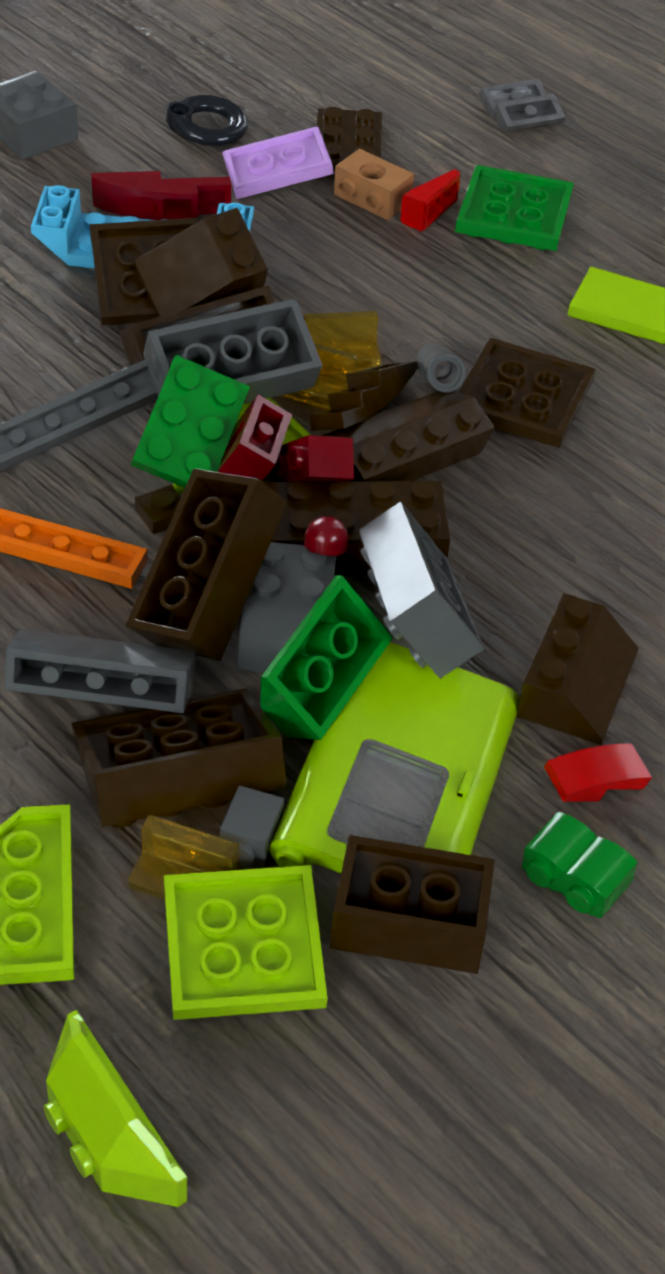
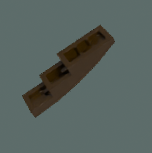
[309,361,418,431]

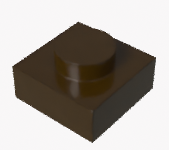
[135,485,181,534]

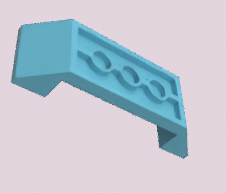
[31,185,254,268]

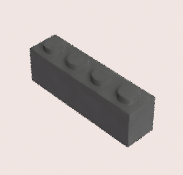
[5,628,196,713]

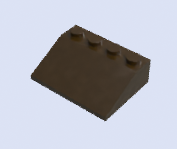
[71,688,287,827]

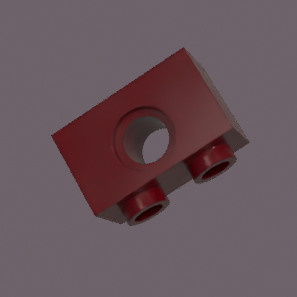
[217,394,292,481]
[270,435,354,482]

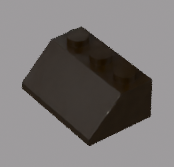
[517,593,639,745]
[329,835,495,974]

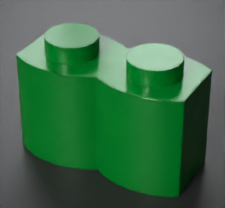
[522,812,638,918]

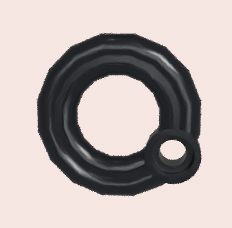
[166,95,248,146]

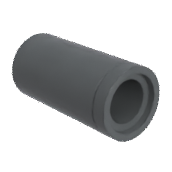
[416,343,466,392]

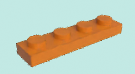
[0,508,148,589]

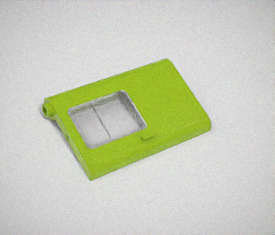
[269,642,520,874]

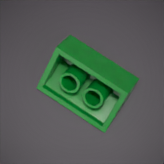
[260,575,393,740]

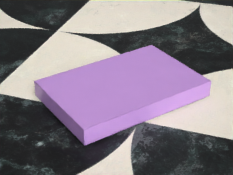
[222,127,334,199]

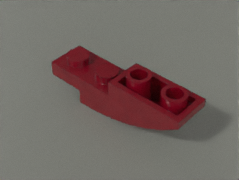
[91,171,232,220]

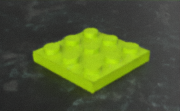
[164,865,328,1020]

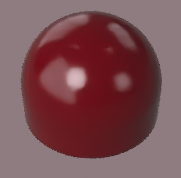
[304,516,348,556]

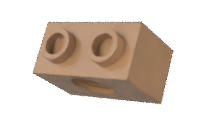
[334,148,414,220]

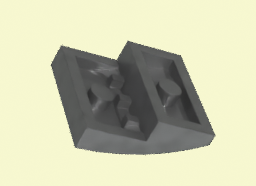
[479,78,566,131]

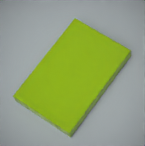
[568,266,665,344]

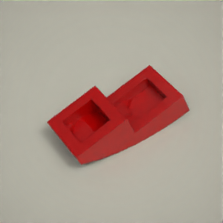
[544,743,652,802]

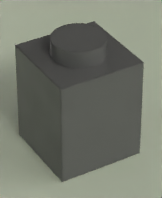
[219,785,284,869]

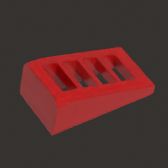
[400,169,461,232]

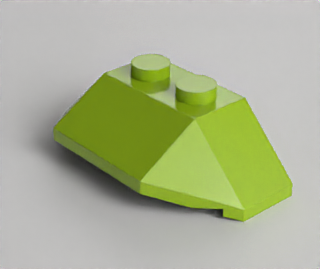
[43,1010,187,1207]

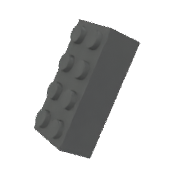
[143,298,322,404]
[359,501,485,679]

